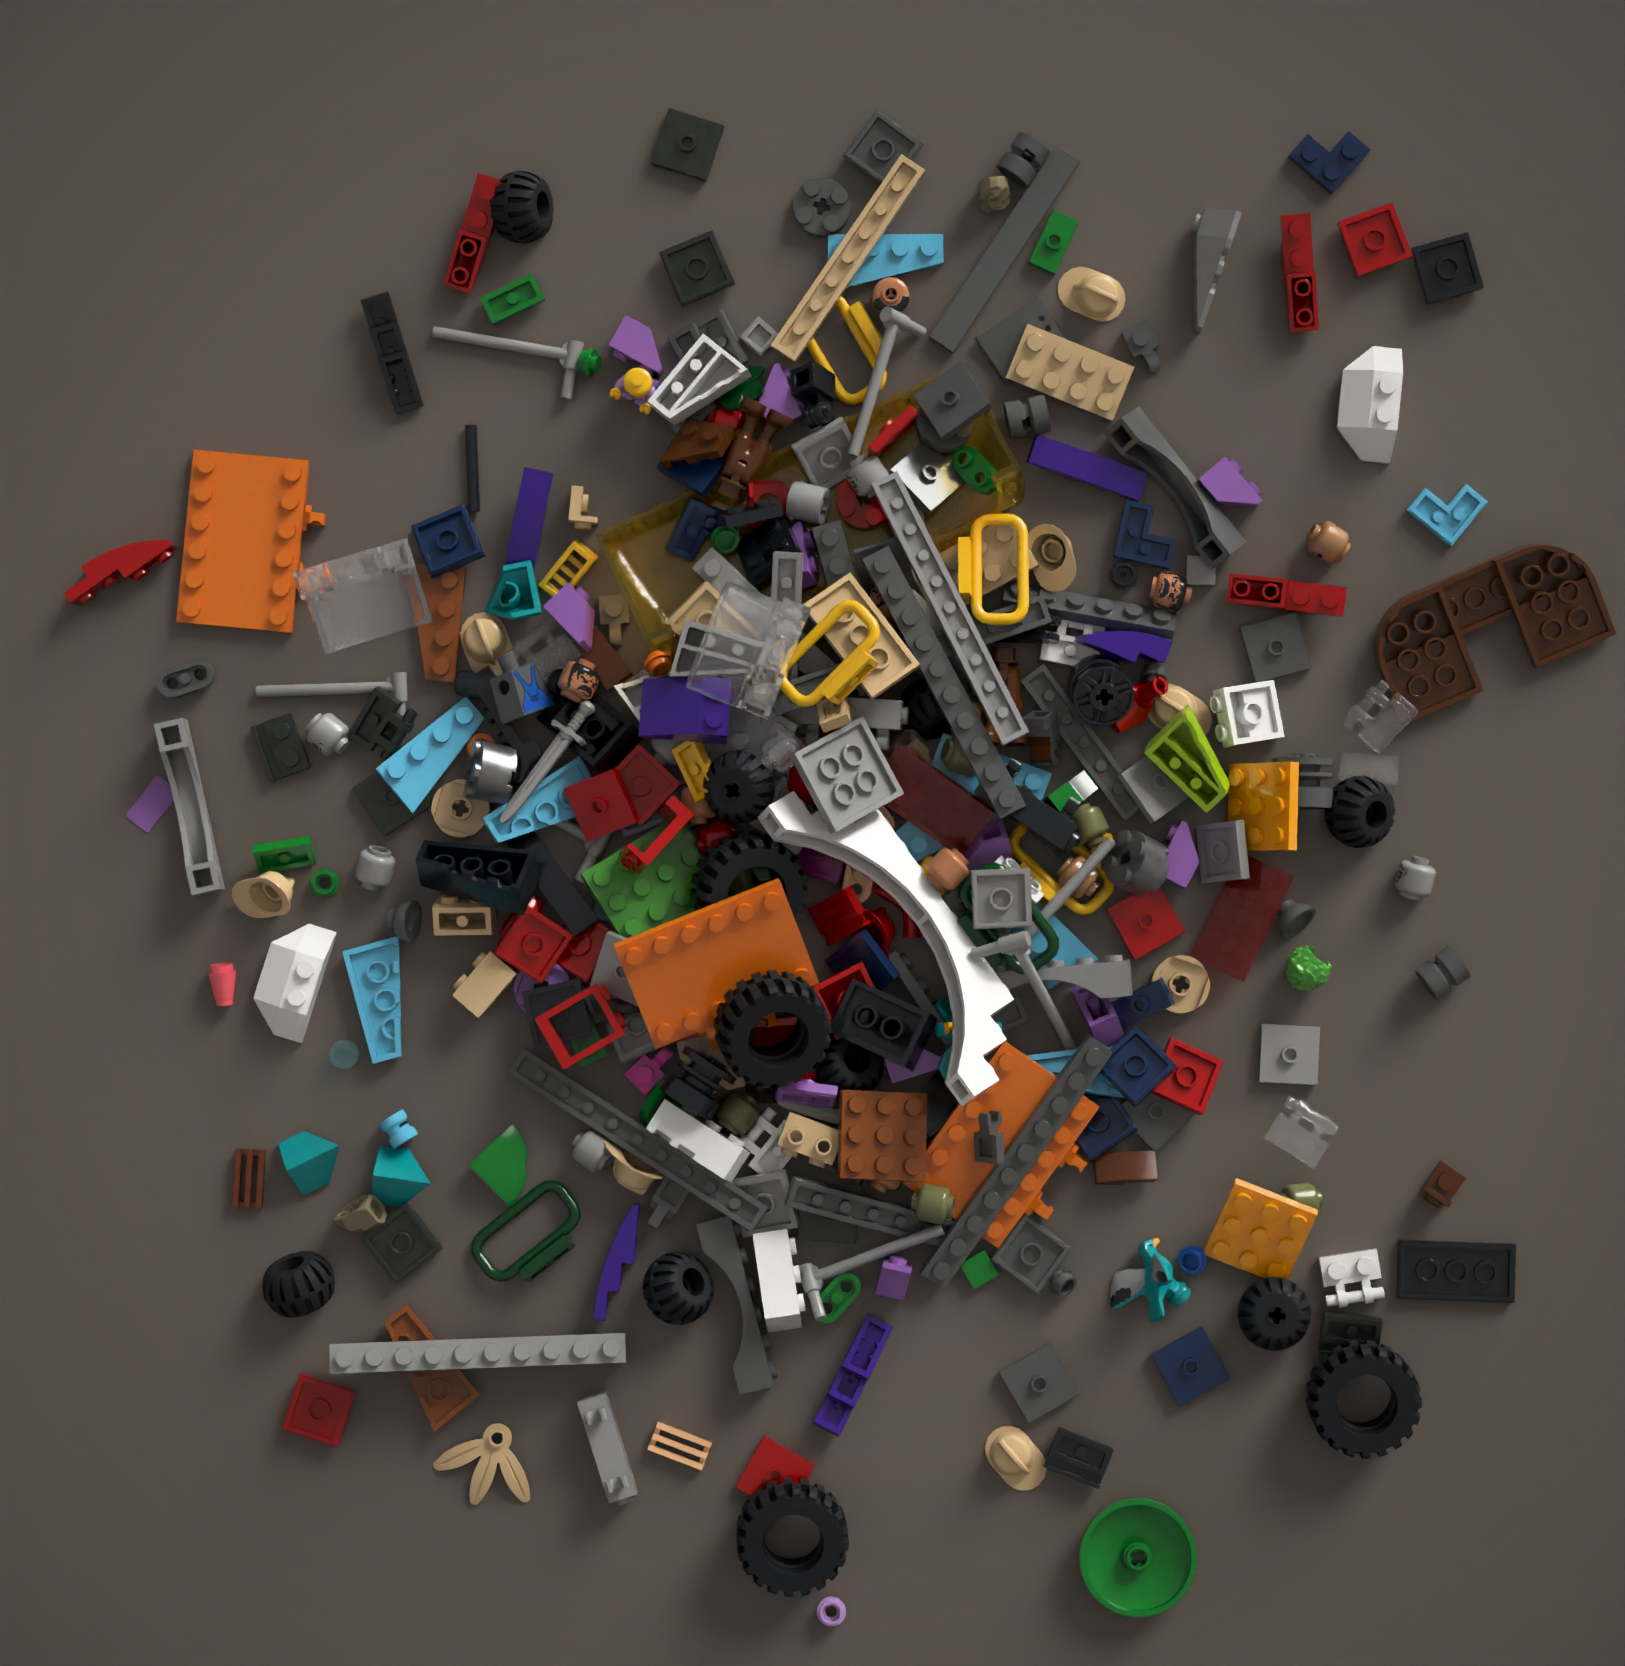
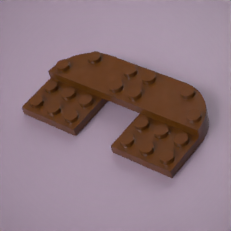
[1373,543,1616,725]

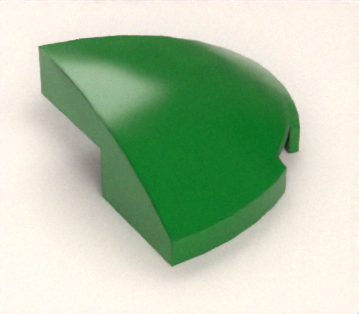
[469,1124,528,1206]

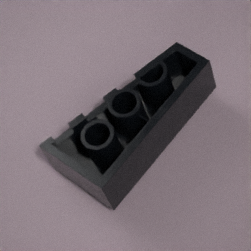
[415,840,540,916]

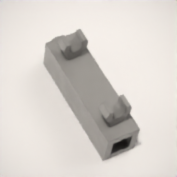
[795,697,909,750]
[577,1391,638,1506]

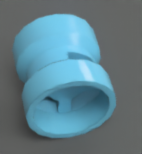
[378,1109,418,1149]

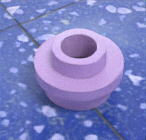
[817,1596,846,1626]

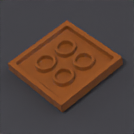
[837,1090,927,1182]

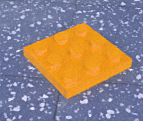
[1227,762,1299,851]
[1203,1178,1318,1280]

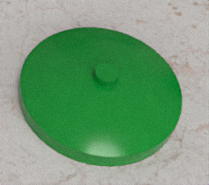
[1079,1498,1197,1617]

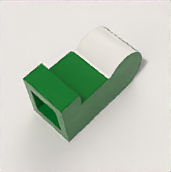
[1042,769,1099,813]

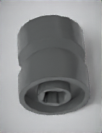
[996,132,1050,187]
[1003,395,1051,439]
[1415,946,1470,1000]

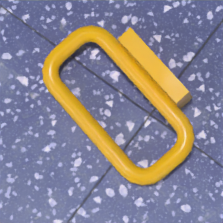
[807,296,891,405]
[958,513,1029,625]
[775,600,880,707]
[671,741,739,803]
[1009,824,1114,915]

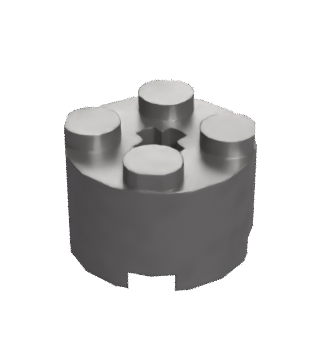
[463,740,517,804]
[1101,830,1170,897]

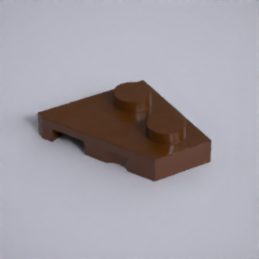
[660,417,736,469]

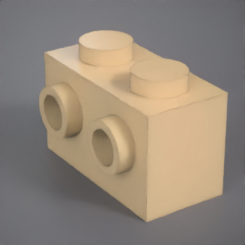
[432,893,497,936]
[452,951,518,1018]
[777,1111,838,1169]

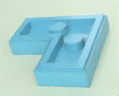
[1406,484,1488,547]

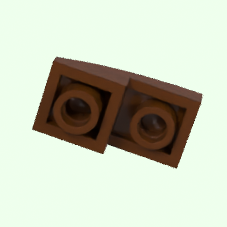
[573,625,633,692]
[1093,1151,1158,1185]

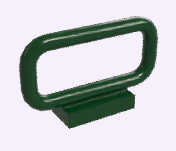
[957,863,1059,974]
[471,1180,581,1282]

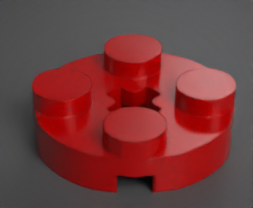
[836,479,887,531]

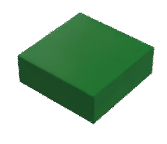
[961,1249,999,1289]

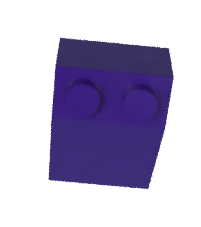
[638,676,732,745]

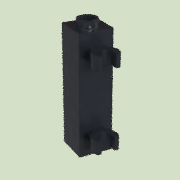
[974,758,1081,853]

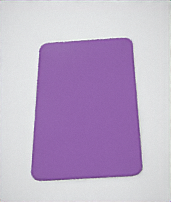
[126,776,174,832]

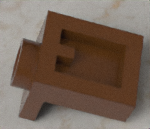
[1421,1161,1466,1208]

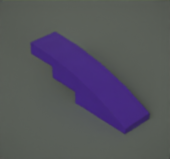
[1026,435,1149,501]
[505,467,553,571]
[593,1203,640,1320]
[812,1314,893,1437]

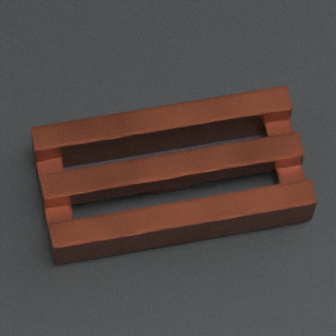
[232,1149,266,1209]

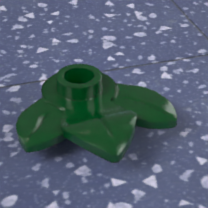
[720,366,765,411]

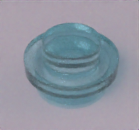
[329,1040,359,1069]

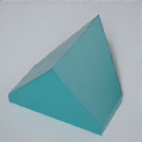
[484,560,542,620]
[278,1131,339,1196]
[372,1145,431,1207]

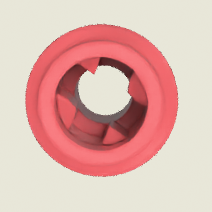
[207,962,237,1006]

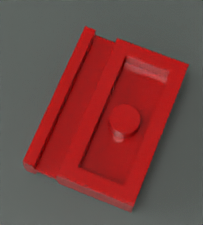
[808,886,871,947]

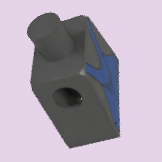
[490,652,555,725]

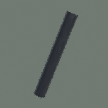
[465,425,480,513]

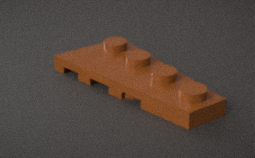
[408,562,466,683]
[384,1304,480,1432]

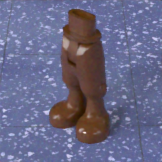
[717,396,793,502]
[980,647,1028,747]

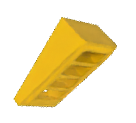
[538,539,599,597]

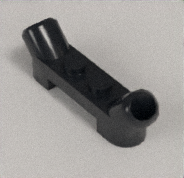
[454,665,544,786]

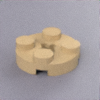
[431,779,490,838]
[1151,955,1210,1013]

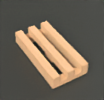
[647,1421,712,1471]

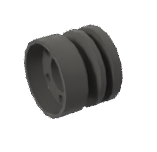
[1272,753,1334,810]

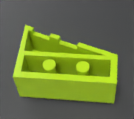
[1144,704,1230,813]

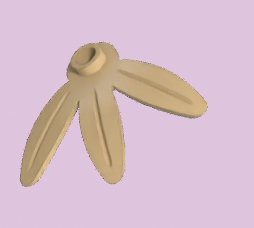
[433,1423,530,1505]

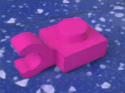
[624,1045,674,1095]

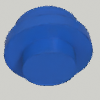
[1178,1245,1207,1275]

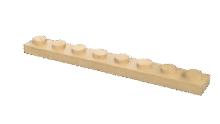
[771,154,926,363]

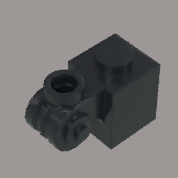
[791,361,836,429]

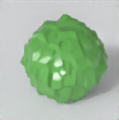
[1285,945,1332,992]

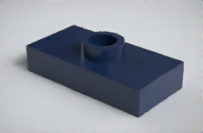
[1111,978,1175,1029]

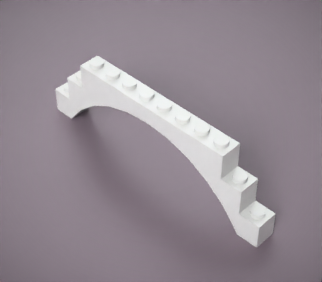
[757,791,1014,1107]

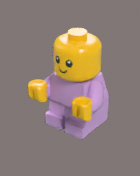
[610,367,659,416]

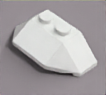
[1336,346,1403,464]
[253,924,337,1043]

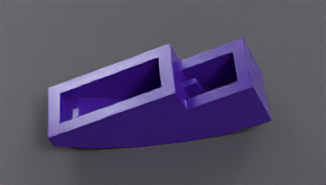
[1074,630,1173,664]

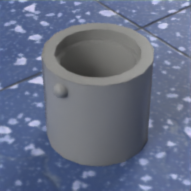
[786,480,831,525]

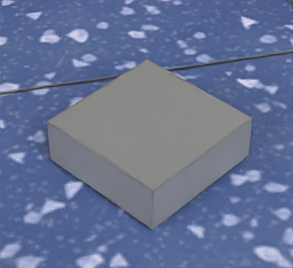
[739,316,778,358]
[1186,555,1216,586]

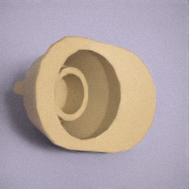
[1057,267,1126,322]
[1028,524,1077,592]
[460,612,513,677]
[1148,684,1212,735]
[231,871,295,918]
[604,1138,665,1195]
[985,1426,1047,1491]

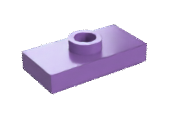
[775,1079,838,1108]

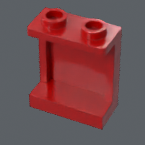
[618,795,694,874]

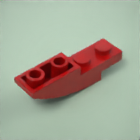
[443,173,503,294]
[1280,213,1319,332]
[64,540,177,605]
[1226,573,1348,617]

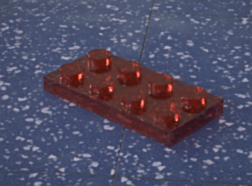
[885,742,994,855]
[1190,856,1294,982]

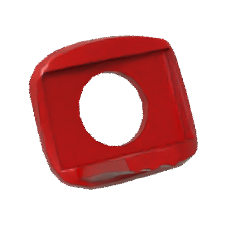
[746,480,789,529]

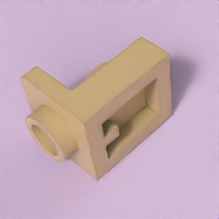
[568,485,599,530]
[817,698,854,733]

